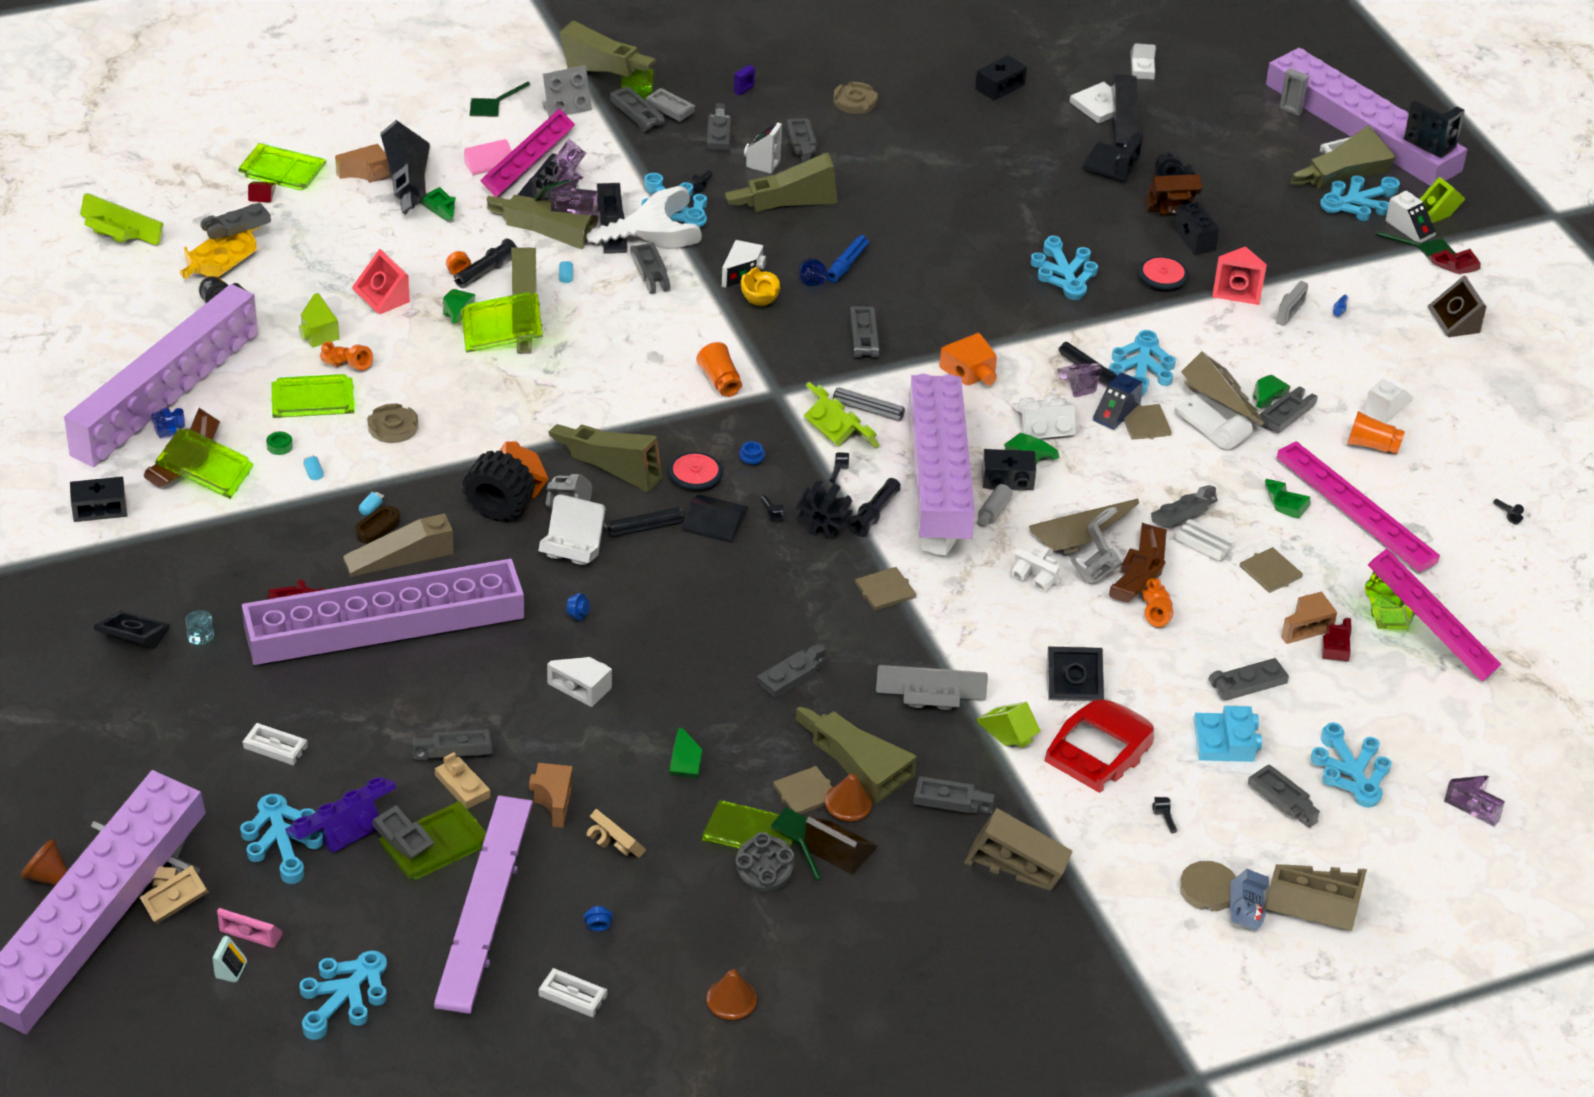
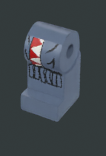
[1230,869,1269,931]

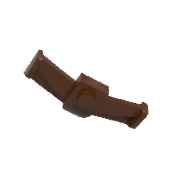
[143,408,220,487]
[1109,522,1167,602]

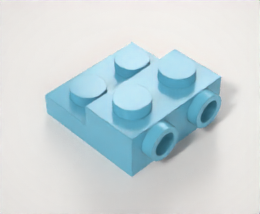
[1194,705,1262,762]

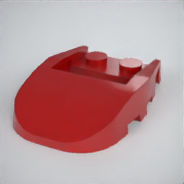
[1044,699,1154,793]

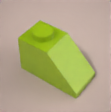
[1420,177,1465,223]
[299,293,339,348]
[977,701,1041,748]

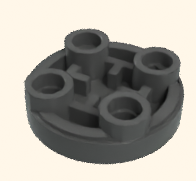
[736,832,795,892]

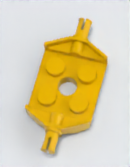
[180,226,260,279]

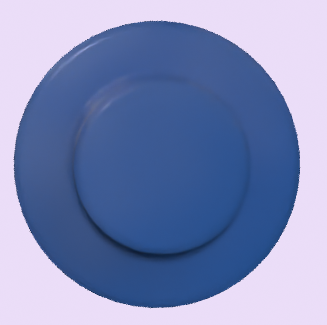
[739,441,765,465]
[567,593,590,621]
[583,906,613,932]

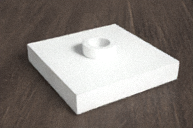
[1070,82,1114,124]

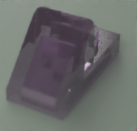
[557,138,586,185]
[550,178,599,216]
[1057,363,1101,397]
[1444,775,1505,827]

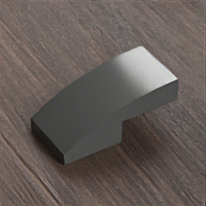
[372,805,435,860]

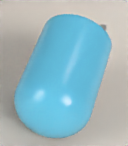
[559,260,573,283]
[303,454,324,480]
[359,492,384,516]

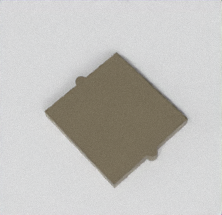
[1124,404,1172,440]
[1239,547,1303,593]
[855,567,917,611]
[773,766,832,814]

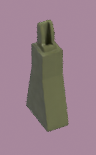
[559,21,656,77]
[1290,125,1396,189]
[725,153,838,212]
[486,194,598,249]
[512,247,537,353]
[548,424,663,492]
[796,707,917,804]

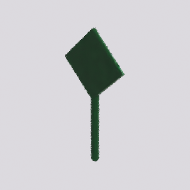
[469,82,530,117]
[534,179,579,201]
[1376,231,1455,262]
[770,807,821,881]

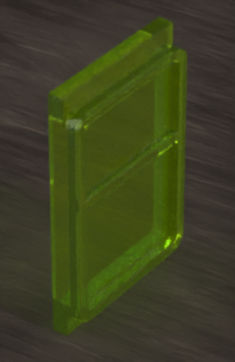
[238,143,327,190]
[461,292,543,353]
[271,374,355,418]
[155,428,254,499]
[379,801,487,879]

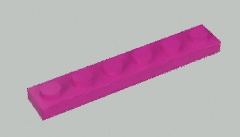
[480,108,575,197]
[1368,548,1502,682]

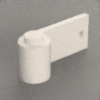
[1174,394,1253,450]

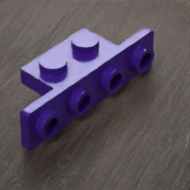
[285,777,397,853]

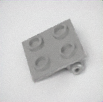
[542,65,592,117]

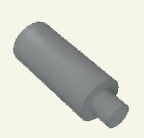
[978,484,1013,526]

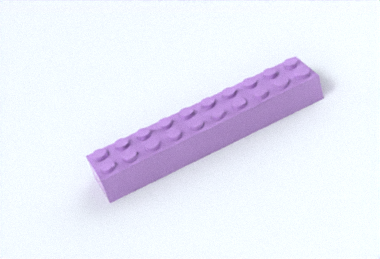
[1266,48,1468,186]
[64,284,258,467]
[909,374,975,539]
[242,559,524,665]
[0,770,206,1035]

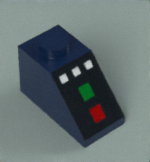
[1093,372,1143,430]

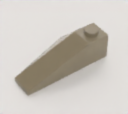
[1181,351,1265,426]
[1029,498,1139,554]
[343,514,454,577]

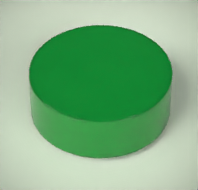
[266,431,293,455]

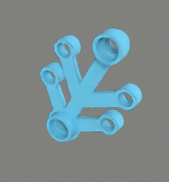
[641,173,707,228]
[1320,175,1400,221]
[1031,236,1098,300]
[1109,330,1176,397]
[1310,722,1392,808]
[240,794,323,884]
[300,951,387,1040]

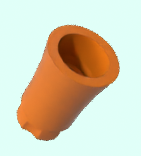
[696,342,742,397]
[1347,411,1405,454]

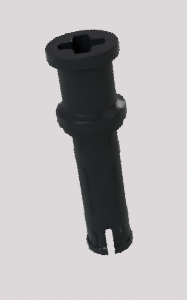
[453,238,517,288]
[848,478,901,537]

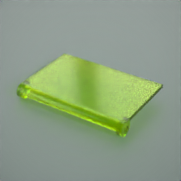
[702,800,793,848]

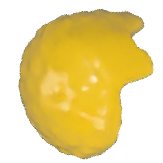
[741,267,781,307]

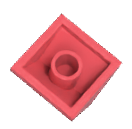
[1212,246,1267,305]
[352,249,410,314]

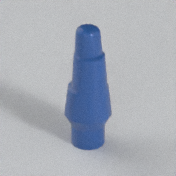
[1333,295,1348,316]

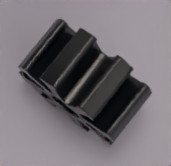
[796,481,853,538]

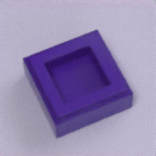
[734,65,755,95]

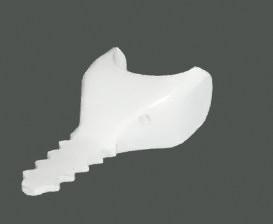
[586,186,702,248]

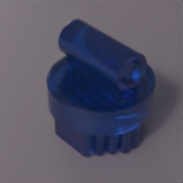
[798,258,827,286]
[151,407,186,438]

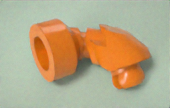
[319,341,373,371]
[1142,578,1174,627]

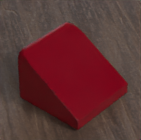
[248,181,276,203]

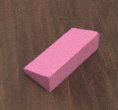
[464,139,512,175]
[217,908,283,948]

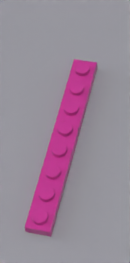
[1276,441,1440,573]

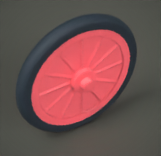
[1138,256,1189,290]
[668,452,723,490]

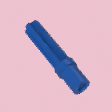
[825,235,869,283]

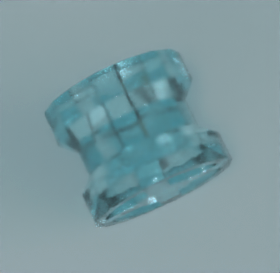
[185,610,214,645]

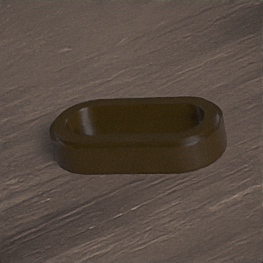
[355,506,400,544]

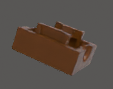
[1145,174,1202,216]

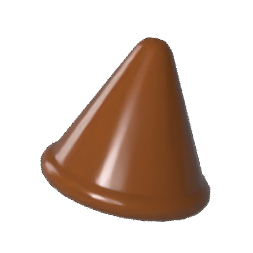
[824,774,872,822]
[20,839,68,886]
[706,969,757,1020]

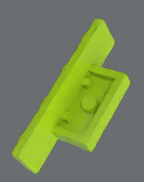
[80,193,164,245]
[803,382,880,449]

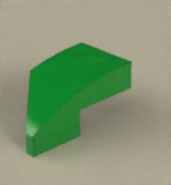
[421,187,456,221]
[443,289,475,324]
[1252,374,1291,409]
[1004,433,1059,464]
[1265,478,1311,519]
[670,728,703,779]

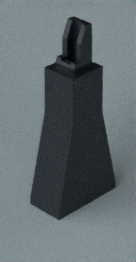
[380,120,430,215]

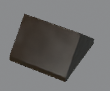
[1428,275,1487,337]
[805,816,877,875]

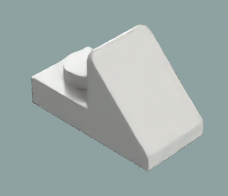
[1130,44,1156,80]

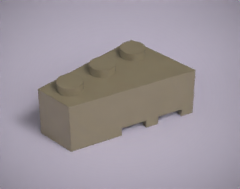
[964,808,1073,891]
[1265,864,1367,931]

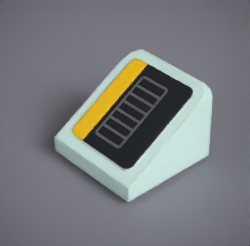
[213,936,247,982]

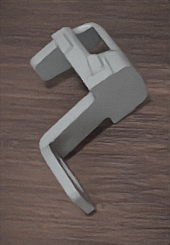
[546,474,607,530]
[1070,507,1122,584]

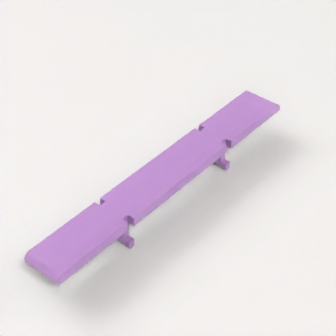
[434,795,533,1014]

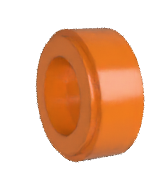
[446,251,471,275]

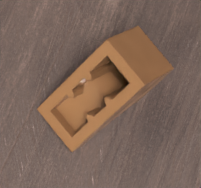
[335,143,390,183]
[1281,591,1337,644]
[529,763,573,828]

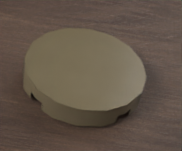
[833,82,878,114]
[367,403,418,443]
[1180,861,1236,911]

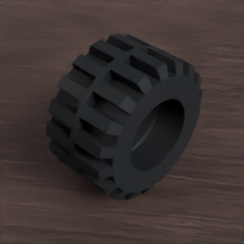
[462,450,535,522]

